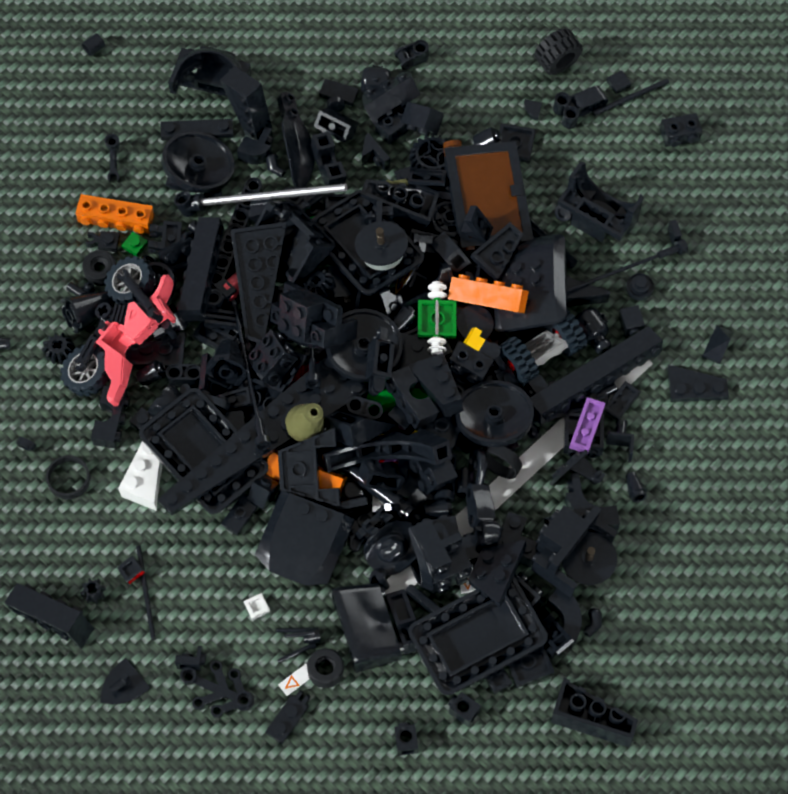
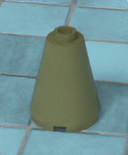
[285,403,324,442]

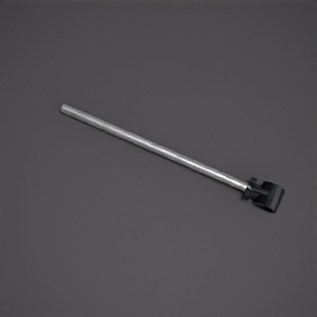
[174,184,348,217]

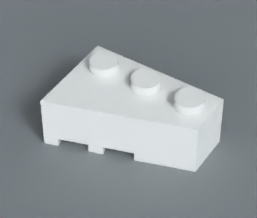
[118,441,163,511]

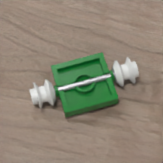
[418,281,456,356]

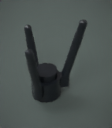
[276,627,321,663]

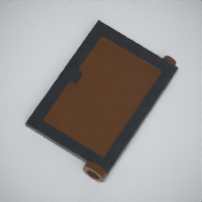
[443,140,534,253]

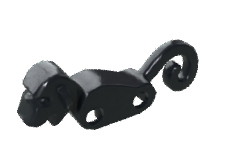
[466,448,504,550]

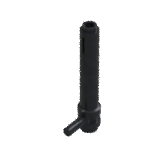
[338,464,417,522]

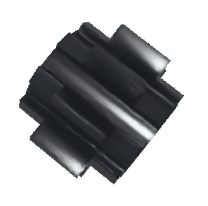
[80,578,106,604]

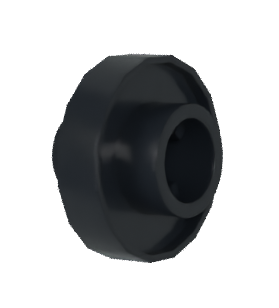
[626,273,654,301]

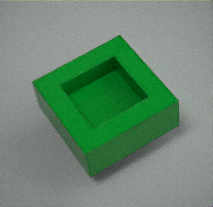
[122,232,148,257]

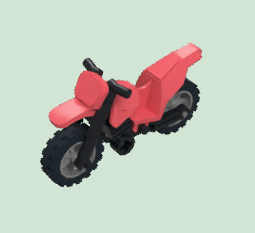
[60,256,177,407]

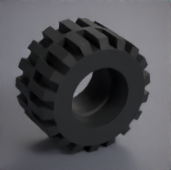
[534,28,583,75]

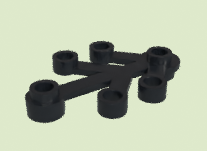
[180,660,255,719]

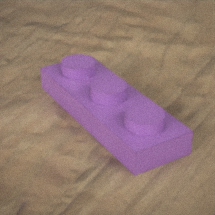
[569,397,606,454]

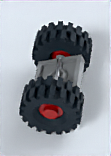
[498,309,587,387]

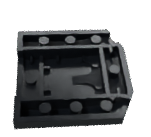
[255,491,355,586]

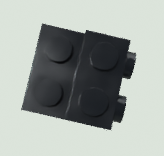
[563,412,604,458]

